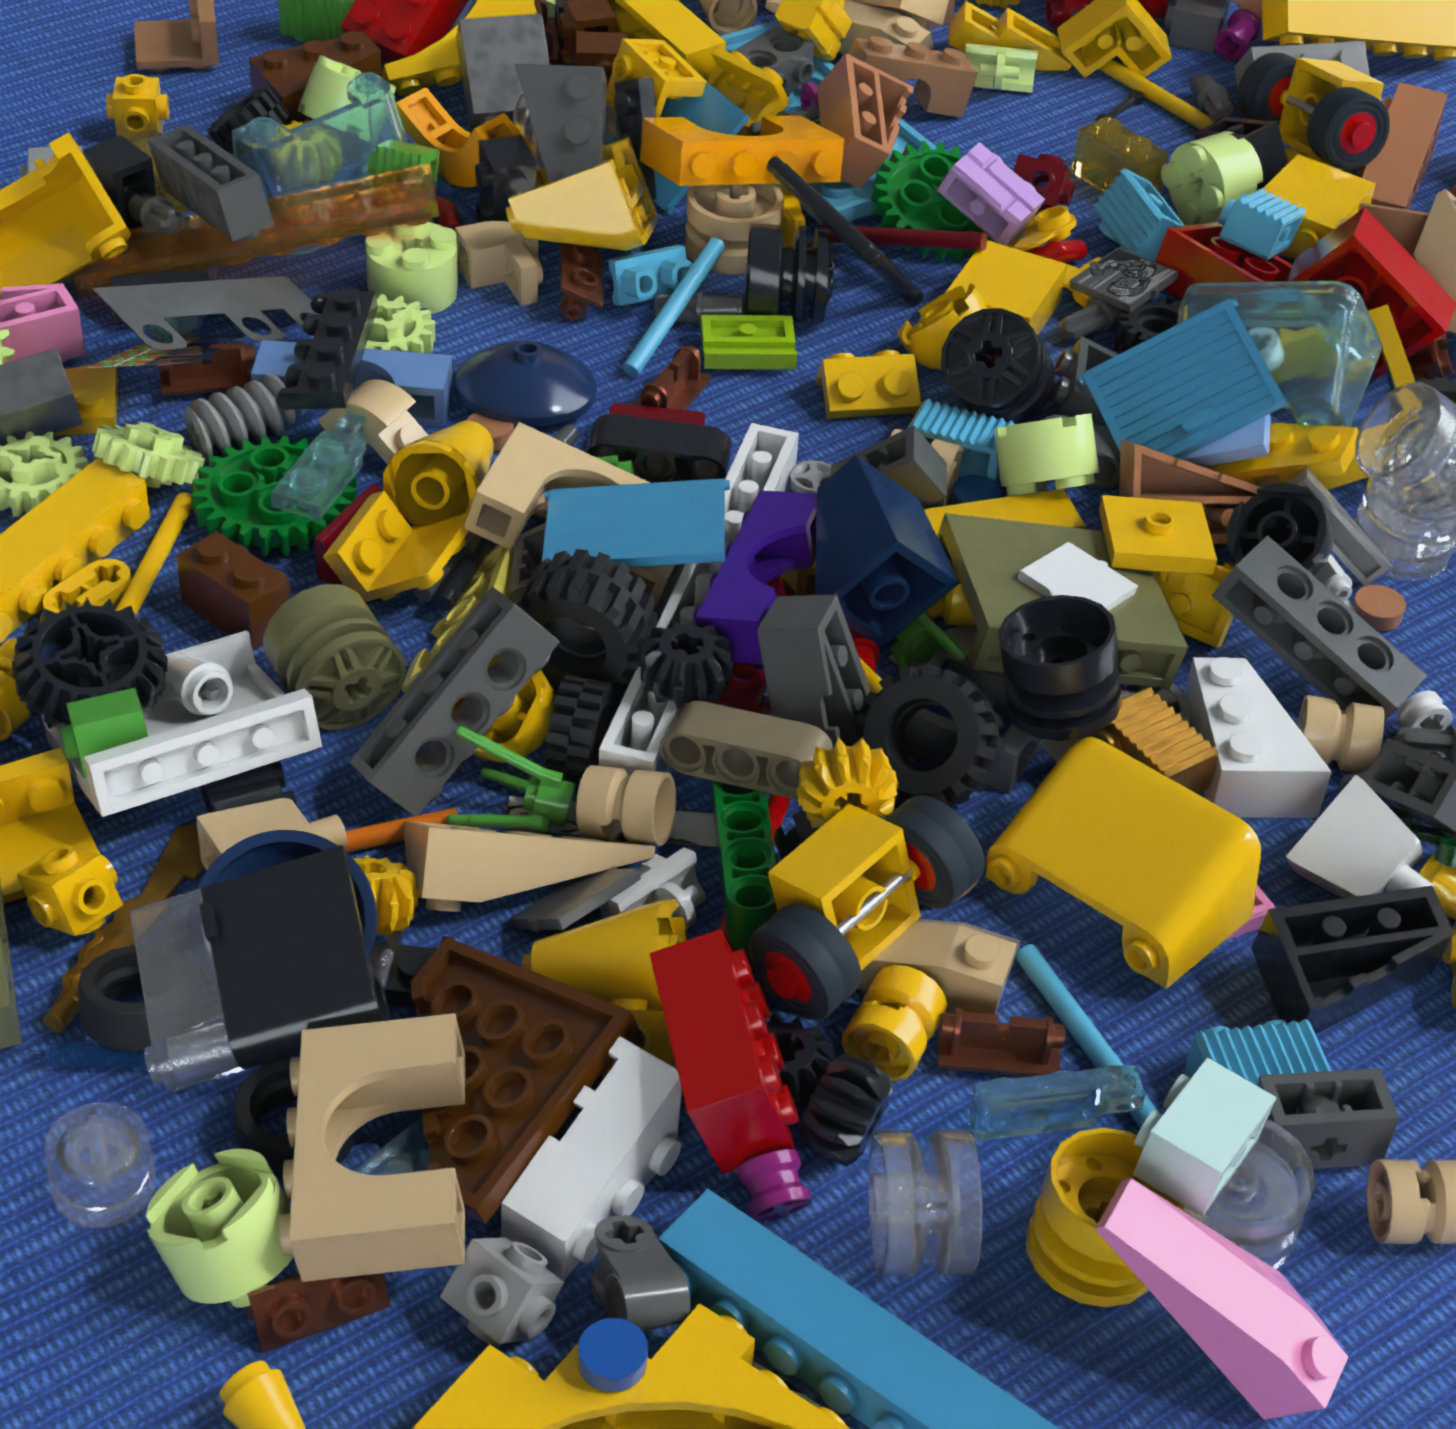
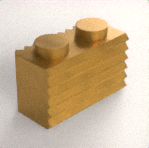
[1091,687,1218,794]

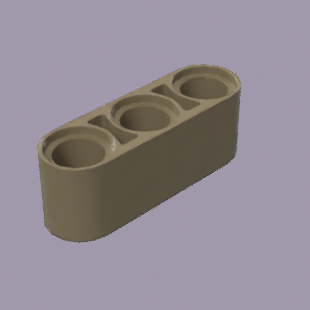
[659,701,833,798]

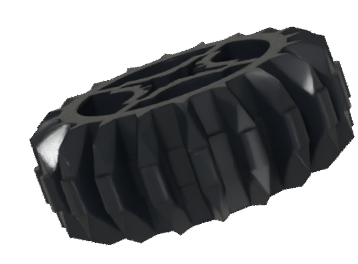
[12,597,168,729]

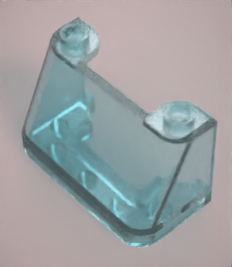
[231,71,409,255]
[1176,281,1383,427]

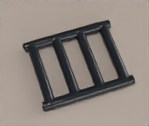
[767,156,924,306]

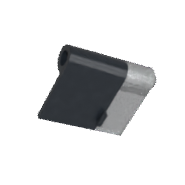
[129,845,390,1092]

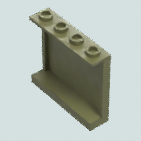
[937,513,1188,688]

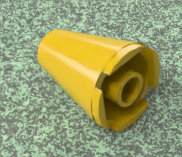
[383,421,494,530]
[522,899,688,1011]

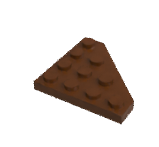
[410,937,639,1224]

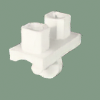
[599,847,706,930]

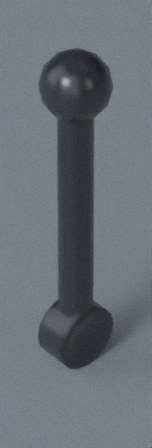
[1095,90,1144,130]

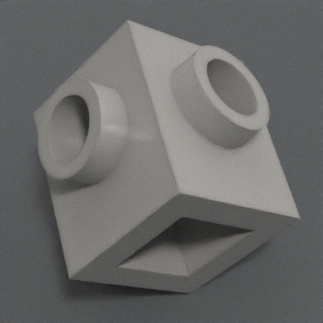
[440,1237,564,1345]

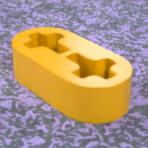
[42,558,131,613]

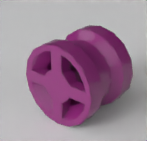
[737,1149,812,1222]

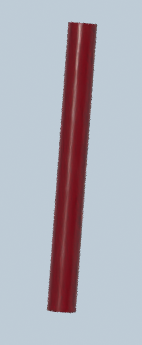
[821,225,987,251]

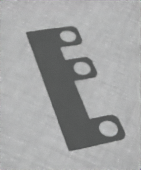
[92,276,318,350]

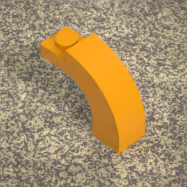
[390,87,532,187]

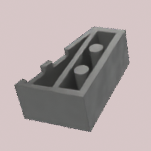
[515,64,607,183]
[757,595,871,749]

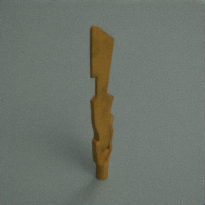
[43,823,205,1033]

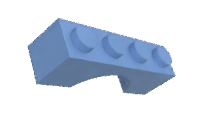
[251,340,453,428]

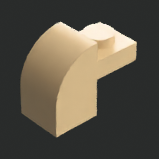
[455,221,543,306]
[318,379,428,465]

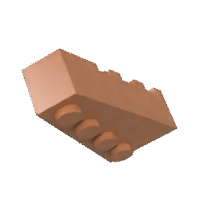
[1357,82,1448,210]

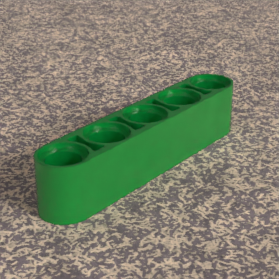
[710,780,778,954]

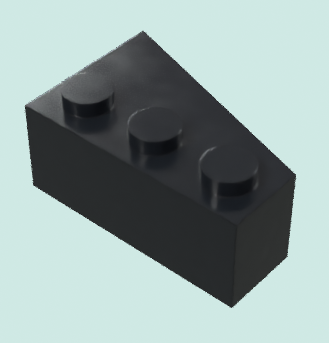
[1251,886,1454,1035]

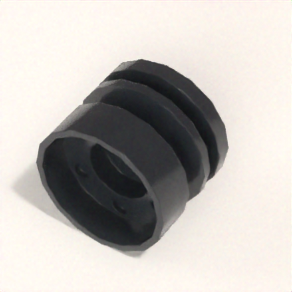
[746,224,834,324]
[941,308,1055,424]
[999,595,1122,741]

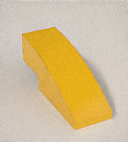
[948,1,1072,71]

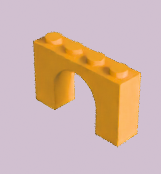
[640,115,844,186]

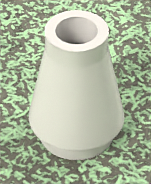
[165,654,233,715]

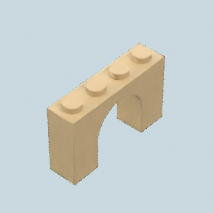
[464,422,678,612]
[279,1013,465,1282]

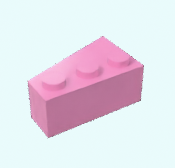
[0,283,85,364]

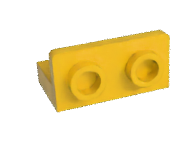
[707,47,790,132]
[816,350,922,419]

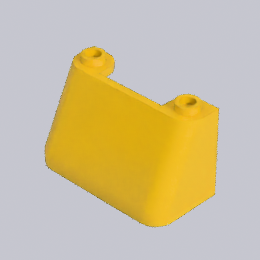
[0,132,131,295]
[506,137,658,251]
[985,737,1261,989]

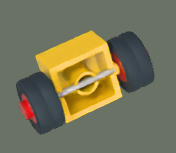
[1238,53,1390,170]
[748,795,985,1021]

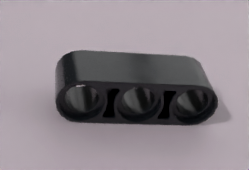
[586,414,732,483]

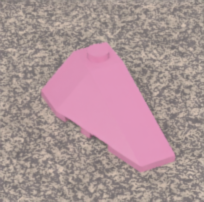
[1095,1178,1348,1420]

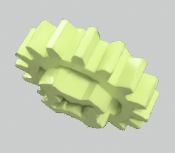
[365,294,436,353]
[92,421,205,488]
[0,431,88,517]

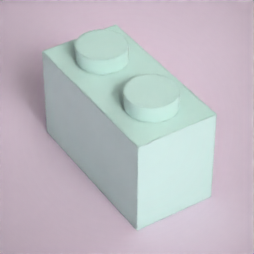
[1133,1057,1277,1217]

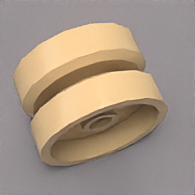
[684,184,784,275]

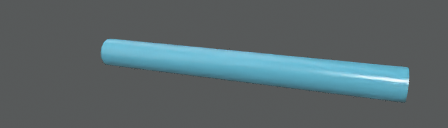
[622,237,725,378]
[1015,944,1158,1129]

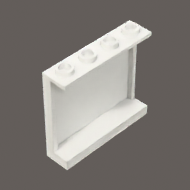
[41,630,322,817]

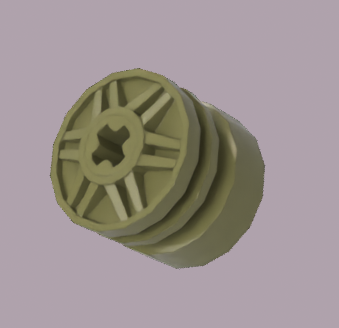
[263,584,406,730]

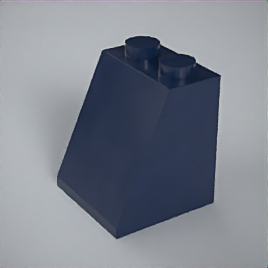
[815,455,960,647]

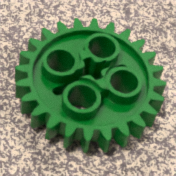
[870,141,996,263]
[192,435,357,556]

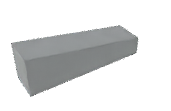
[1287,467,1390,586]

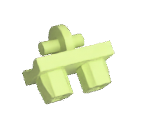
[965,43,1038,93]

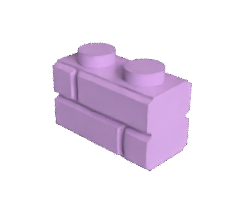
[938,142,1045,245]

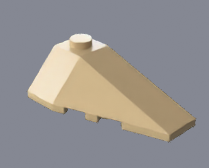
[764,0,934,55]
[404,820,655,912]
[858,919,1021,1014]

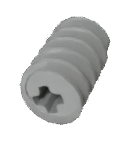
[183,374,296,462]

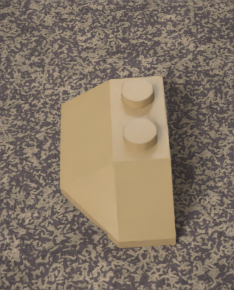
[1413,189,1456,337]

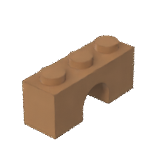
[849,36,978,118]

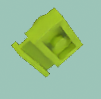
[700,315,797,370]

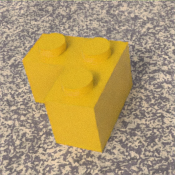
[1057,0,1172,78]

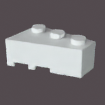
[1184,657,1332,818]
[501,1036,682,1280]

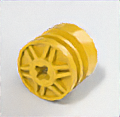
[1026,1127,1185,1308]

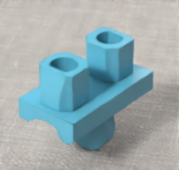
[608,244,692,306]

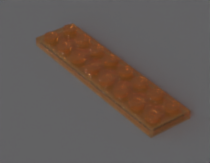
[73,163,440,296]

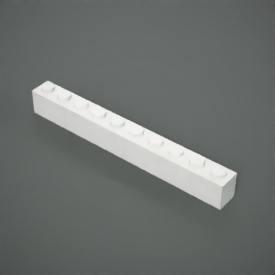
[599,423,799,777]

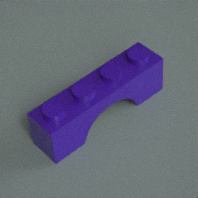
[693,490,817,665]

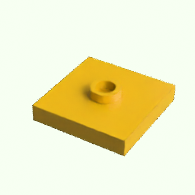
[1099,495,1217,575]

